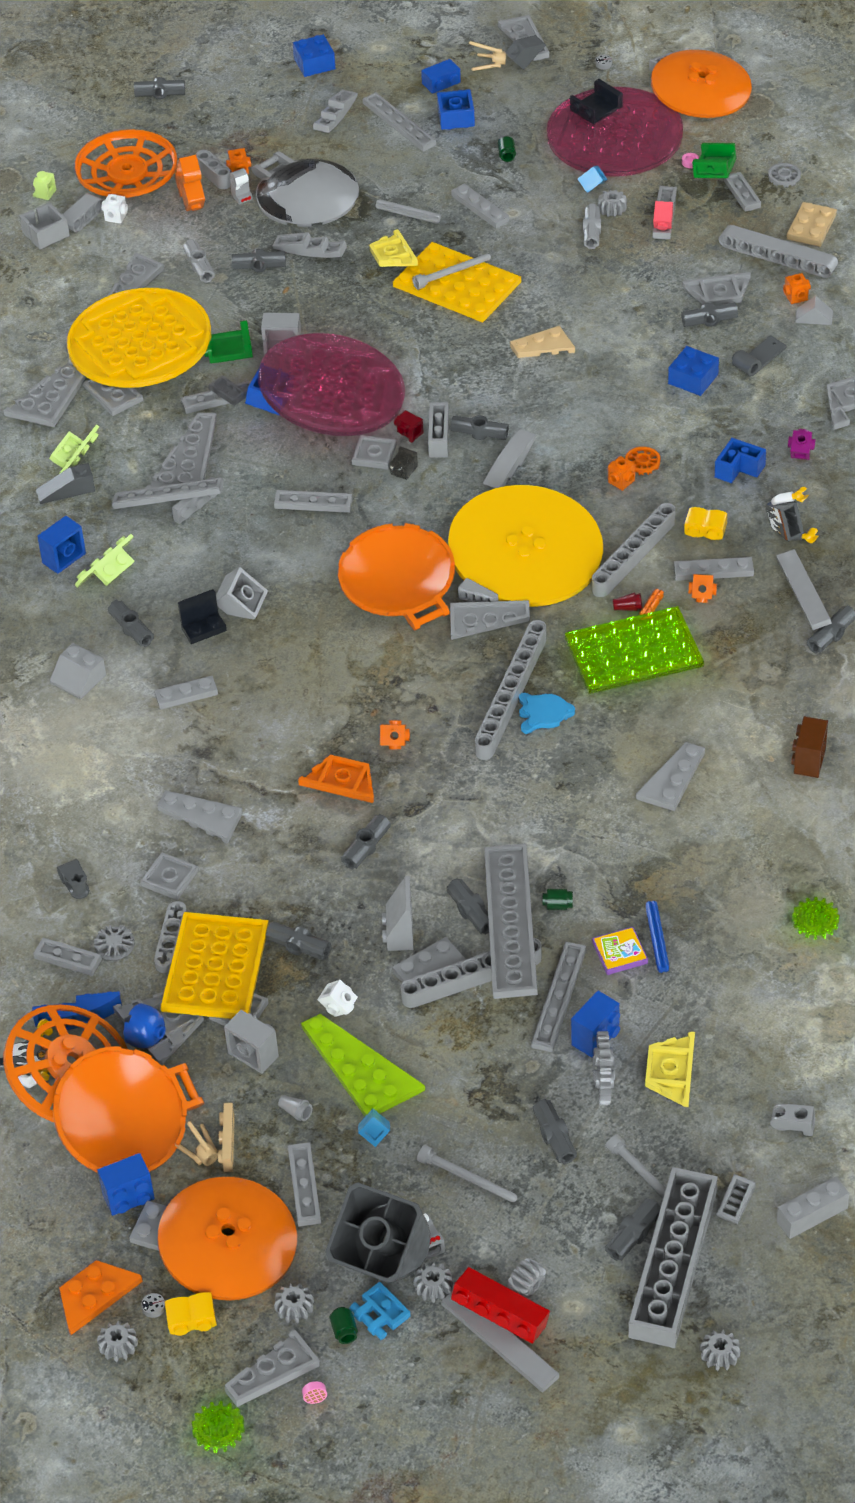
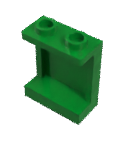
[692,143,737,178]
[205,320,253,364]

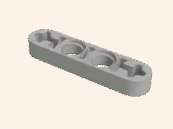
[154,901,187,973]

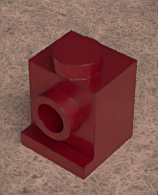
[394,410,424,443]

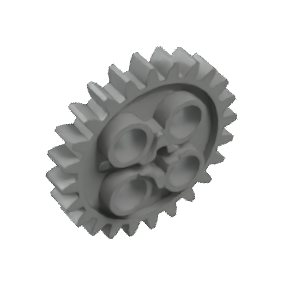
[593,1031,615,1105]

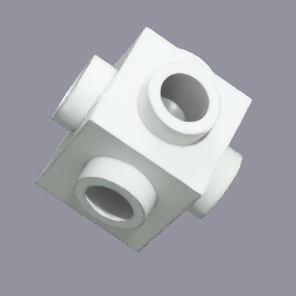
[101,194,128,223]
[317,980,358,1017]

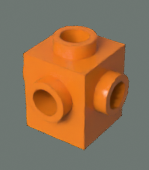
[226,148,251,174]
[783,273,811,305]
[608,456,635,491]
[688,574,717,603]
[380,720,410,749]

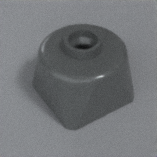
[325,1182,431,1283]

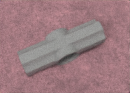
[583,204,601,249]
[183,239,215,283]

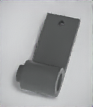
[732,335,787,377]

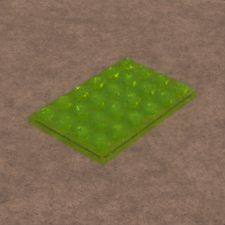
[565,606,704,694]

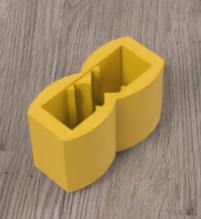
[684,507,727,540]
[164,1292,217,1336]

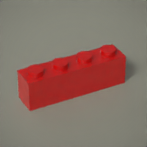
[451,1267,550,1344]

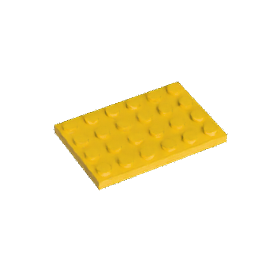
[393,242,521,323]
[161,912,269,1019]

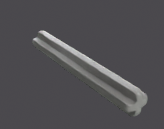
[376,199,441,224]

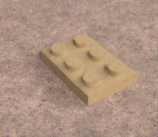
[787,202,837,247]

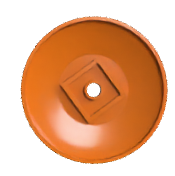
[651,50,752,118]
[158,1177,297,1300]

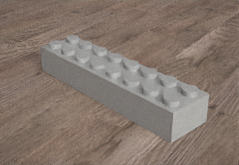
[629,1167,718,1348]

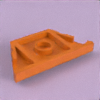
[298,755,374,803]
[59,1260,143,1335]

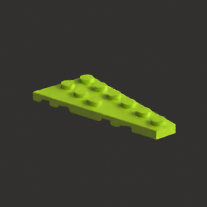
[301,1014,425,1116]

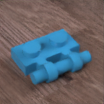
[349,1282,411,1340]

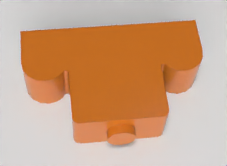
[175,155,205,211]

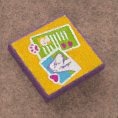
[592,927,648,975]

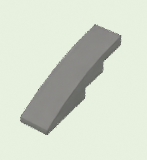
[313,89,358,133]
[653,186,677,239]
[273,232,347,258]
[483,429,536,490]

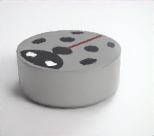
[595,55,612,70]
[141,1293,165,1318]

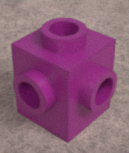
[788,429,816,460]

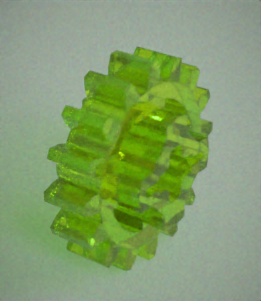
[792,897,840,940]
[192,1400,245,1453]

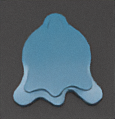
[519,693,575,734]

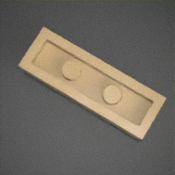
[218,1103,235,1172]

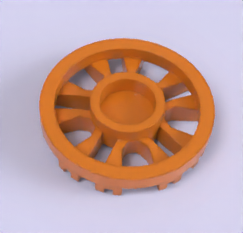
[625,447,661,475]

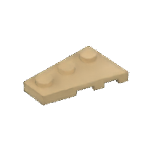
[510,325,575,358]

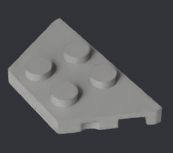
[682,272,751,306]

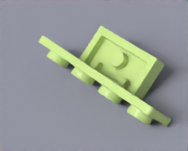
[49,425,99,474]
[75,534,134,588]

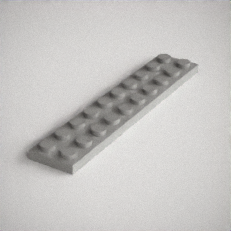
[484,843,538,999]

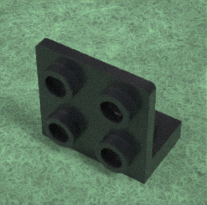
[178,589,227,644]

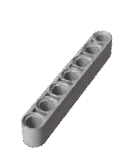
[718,225,838,278]
[592,503,675,597]
[401,938,542,1008]

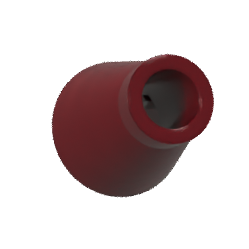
[613,592,642,612]

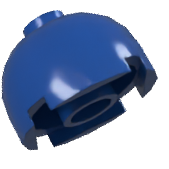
[123,1003,166,1049]

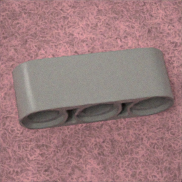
[196,150,230,189]
[62,193,104,232]

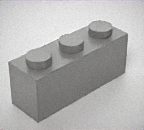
[428,402,449,458]
[777,1177,849,1239]

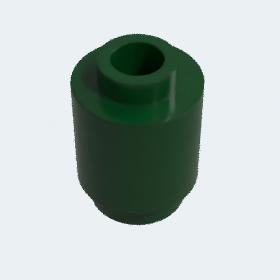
[497,136,516,162]
[542,889,573,910]
[329,1307,358,1344]

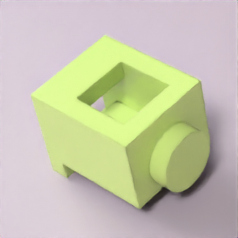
[33,171,56,200]

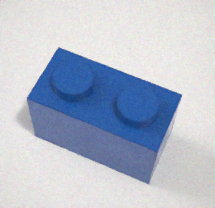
[421,59,461,94]

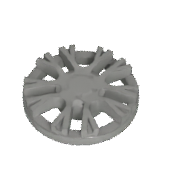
[768,163,801,188]
[94,925,135,960]

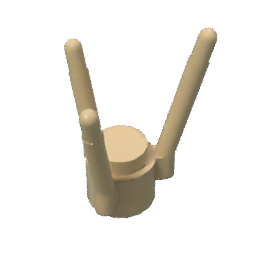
[469,41,506,71]
[175,1121,218,1166]

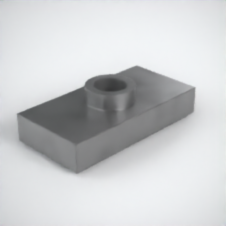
[209,375,247,406]

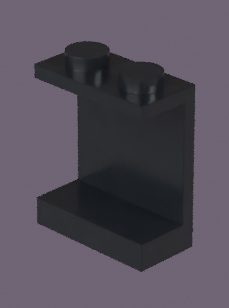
[570,79,623,124]

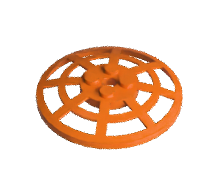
[75,129,178,198]
[3,1004,128,1122]

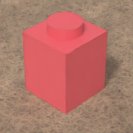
[653,201,673,230]

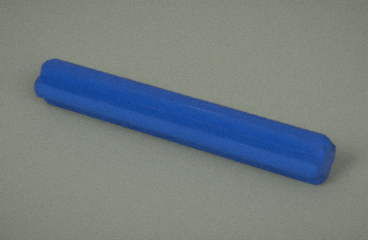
[646,900,669,973]

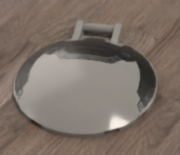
[251,151,359,227]

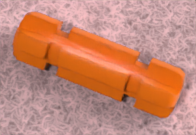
[639,589,664,620]

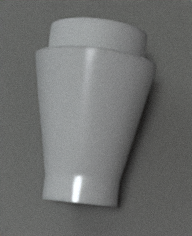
[278,1095,313,1121]

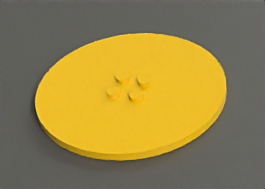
[67,288,212,388]
[448,485,603,607]

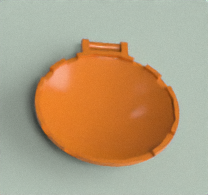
[338,523,455,631]
[53,1046,204,1173]

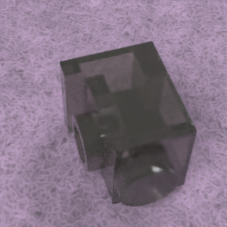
[390,446,418,480]

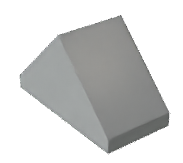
[795,296,833,325]

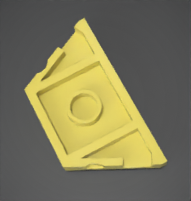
[369,229,418,267]
[645,1032,695,1107]

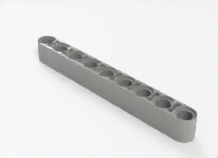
[475,620,547,760]

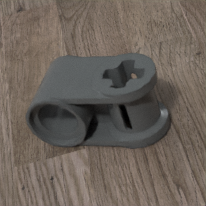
[57,859,90,899]

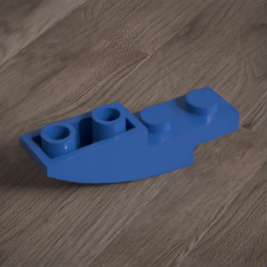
[32,991,122,1032]

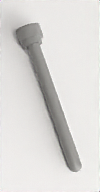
[412,253,491,290]
[606,1134,666,1198]
[417,1145,517,1202]

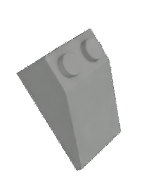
[382,876,414,951]

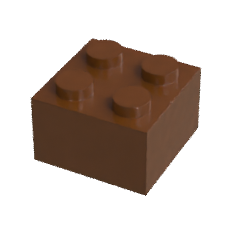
[791,716,828,778]

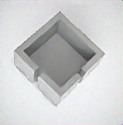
[19,202,70,250]
[261,313,302,355]

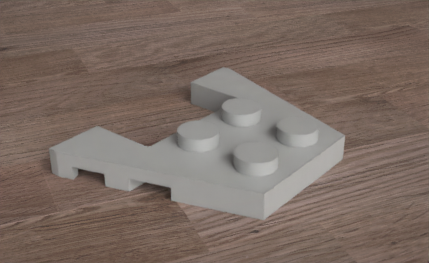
[827,376,855,430]
[113,992,204,1065]

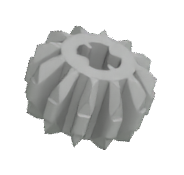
[598,189,627,217]
[507,1258,546,1298]
[413,1262,454,1303]
[274,1283,314,1324]
[97,1320,138,1363]
[700,1329,741,1372]

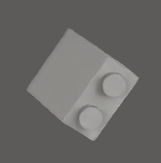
[216,567,268,619]
[50,643,106,699]

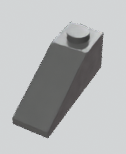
[36,463,95,504]

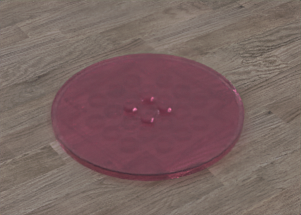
[547,87,683,176]
[258,333,405,436]

